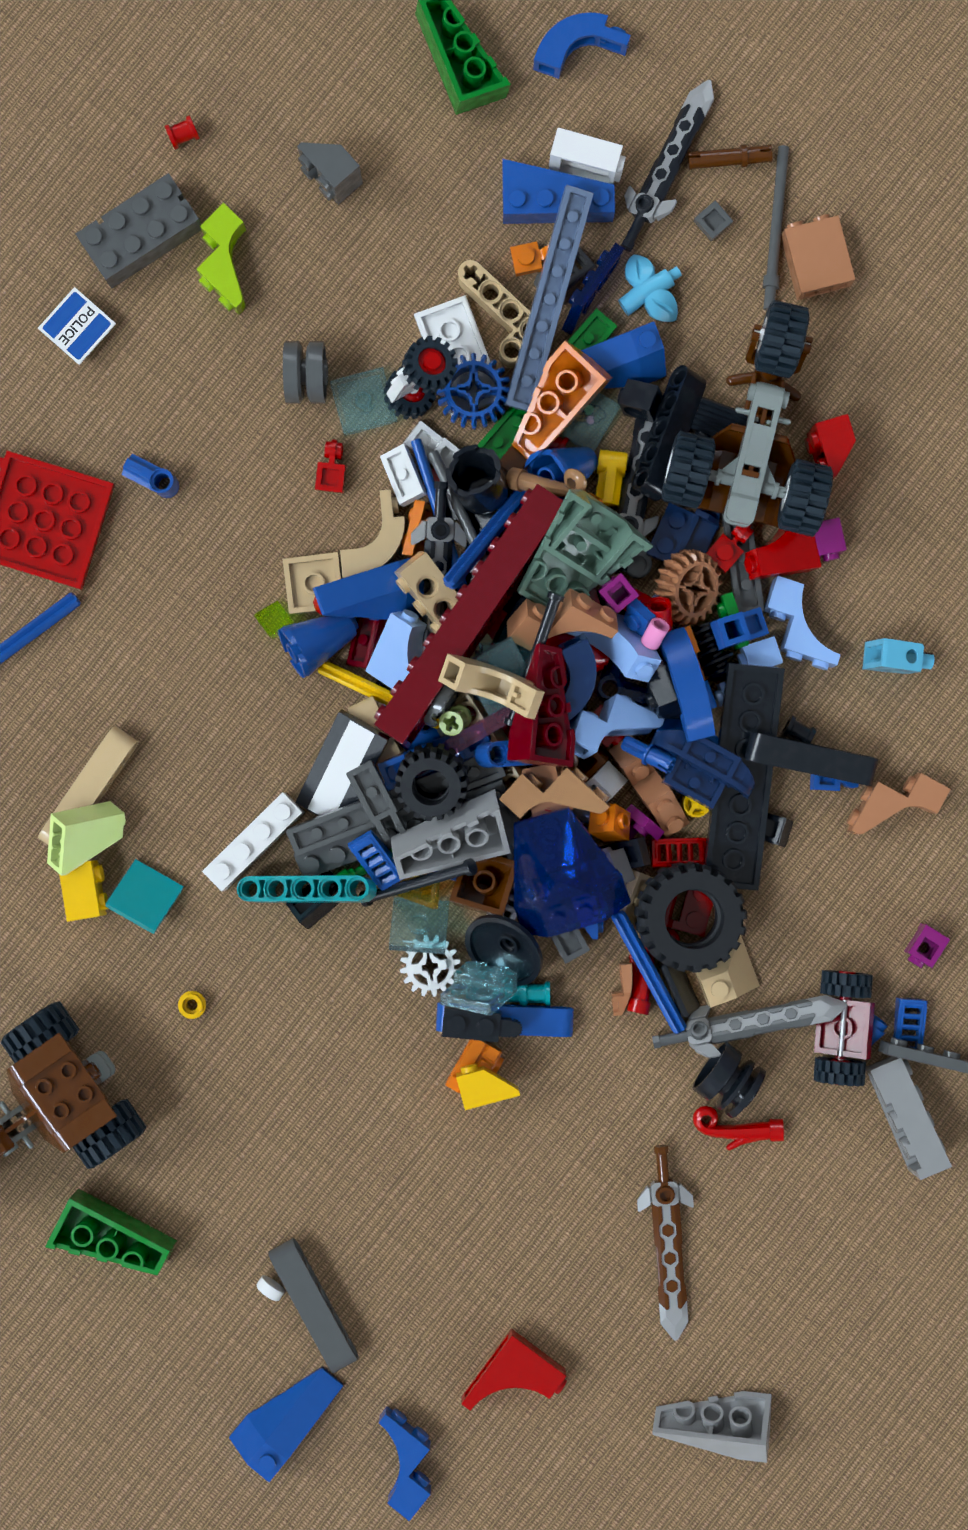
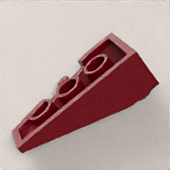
[507,643,576,767]

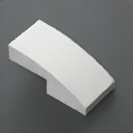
[403,421,460,468]

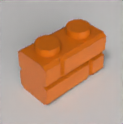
[445,1040,504,1093]

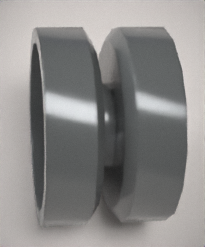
[283,341,329,404]

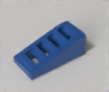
[348,830,402,891]
[893,997,927,1048]

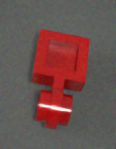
[315,439,346,494]
[706,524,754,574]

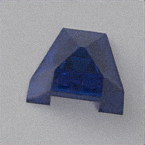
[514,807,631,937]

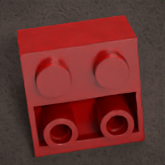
[804,414,856,479]

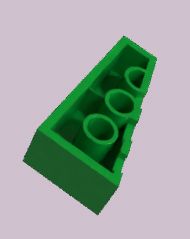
[415,0,511,115]
[45,1188,177,1275]

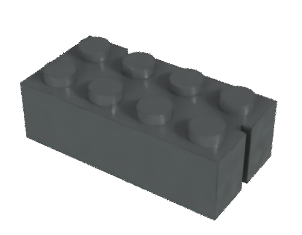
[75,173,202,289]

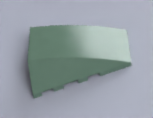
[517,489,653,607]

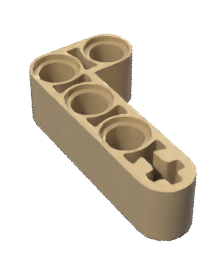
[458,260,530,368]

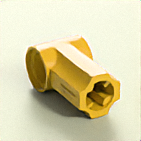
[595,449,628,507]

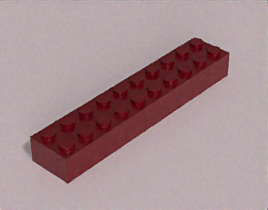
[374,484,563,749]

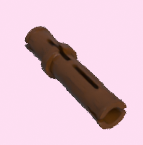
[688,144,772,170]

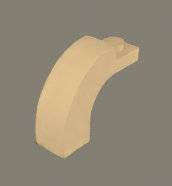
[340,490,406,578]
[438,654,545,719]

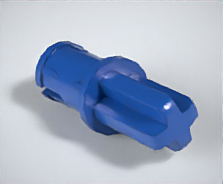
[621,736,677,774]

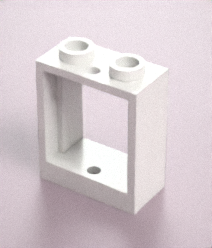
[549,128,626,184]

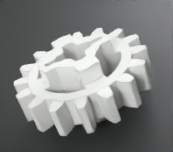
[400,936,460,997]

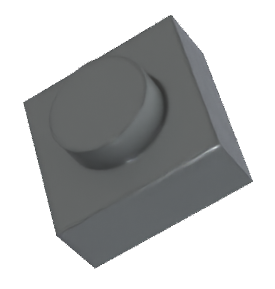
[693,200,733,242]

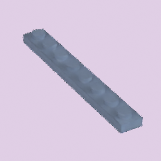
[504,185,594,412]

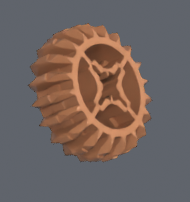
[653,549,723,625]

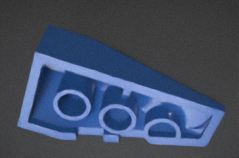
[581,321,666,388]
[313,558,424,621]
[229,1367,344,1482]

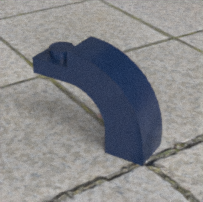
[557,634,597,720]

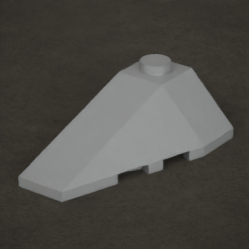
[652,1391,772,1463]

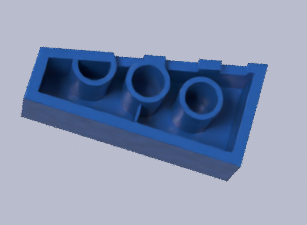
[502,159,615,224]

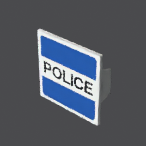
[38,287,116,365]

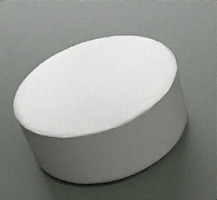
[256,1275,285,1301]

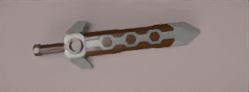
[637,1145,694,1341]

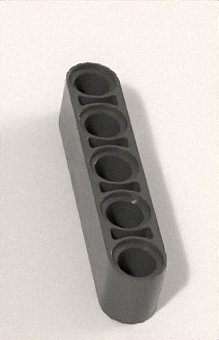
[268,1238,359,1373]

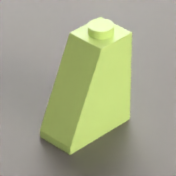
[47,801,126,876]

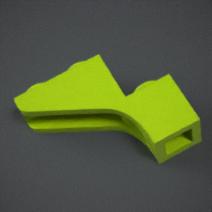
[196,202,246,315]

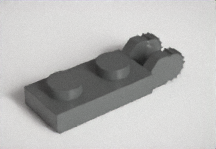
[346,760,407,842]

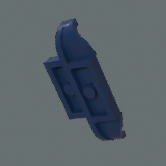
[646,502,720,587]
[650,730,755,810]

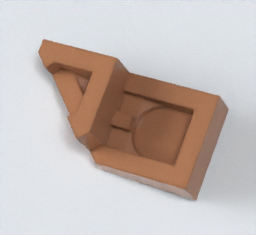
[611,962,632,1016]

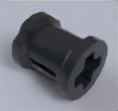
[780,715,817,743]

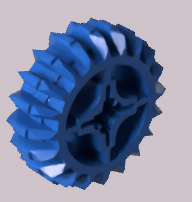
[436,353,510,430]

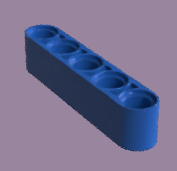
[436,1002,574,1037]

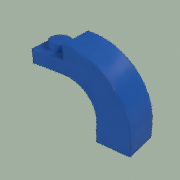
[533,13,631,79]

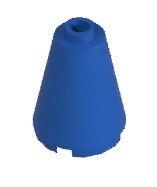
[525,447,598,500]
[278,616,359,678]

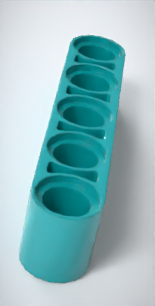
[237,875,377,903]

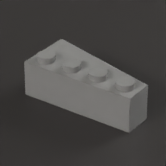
[391,789,511,880]
[866,1056,952,1180]

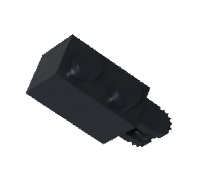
[441,1005,523,1042]

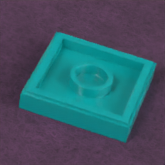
[105,859,184,934]

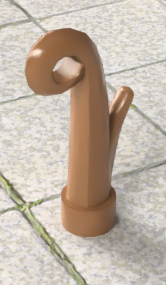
[506,467,587,497]

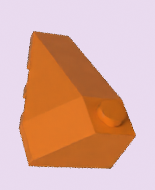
[512,340,612,459]

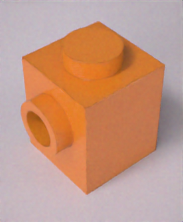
[588,803,631,842]

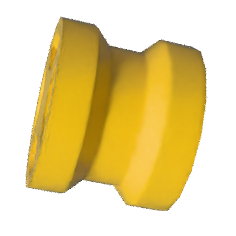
[681,795,709,818]

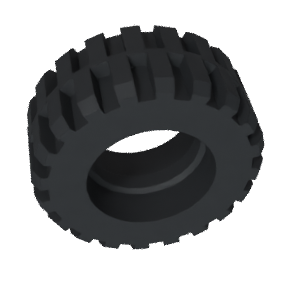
[634,862,747,973]

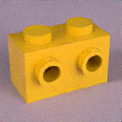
[59,860,108,922]

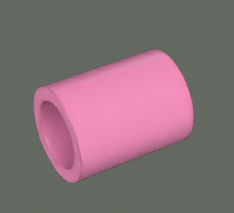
[641,618,670,650]

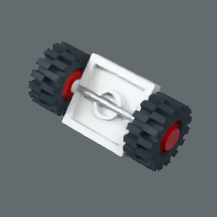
[383,336,458,420]

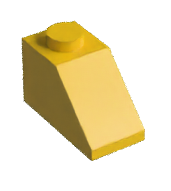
[456,1064,520,1110]

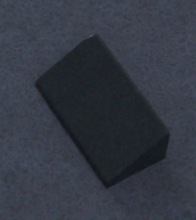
[286,870,339,929]
[659,963,700,1017]

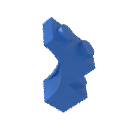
[379,1406,431,1521]

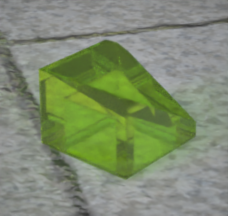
[254,600,294,639]

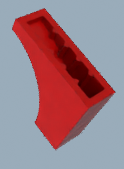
[744,529,822,580]
[461,1328,567,1411]

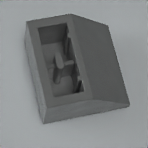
[297,142,363,205]

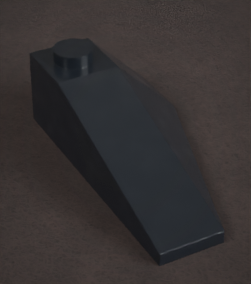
[645,646,682,720]

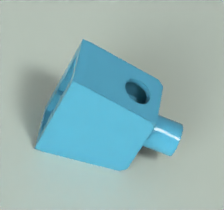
[862,638,935,674]

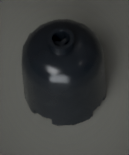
[445,444,509,515]

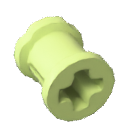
[439,704,472,736]

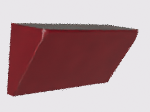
[346,617,387,669]

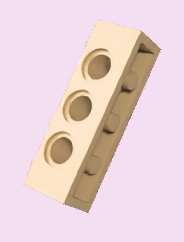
[394,551,493,659]

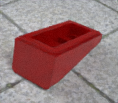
[650,838,706,867]

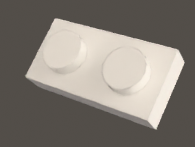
[380,443,427,507]

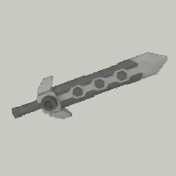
[652,995,847,1058]

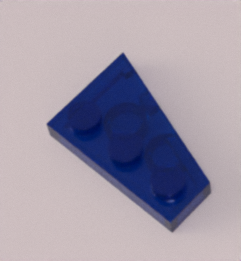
[562,243,625,335]

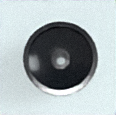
[465,914,543,986]

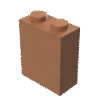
[781,214,855,300]

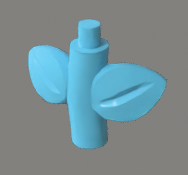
[618,254,682,322]

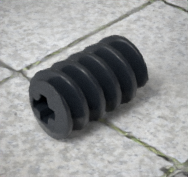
[691,620,736,682]

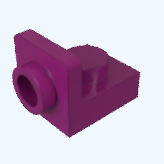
[626,804,664,841]

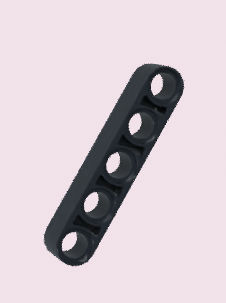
[631,365,706,501]
[744,731,879,786]

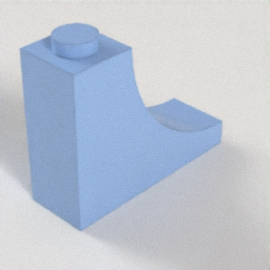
[365,610,427,689]
[567,614,662,682]

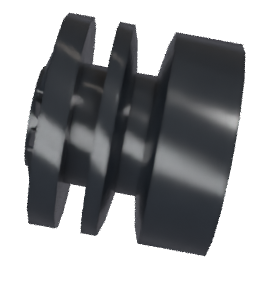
[692,1042,766,1118]

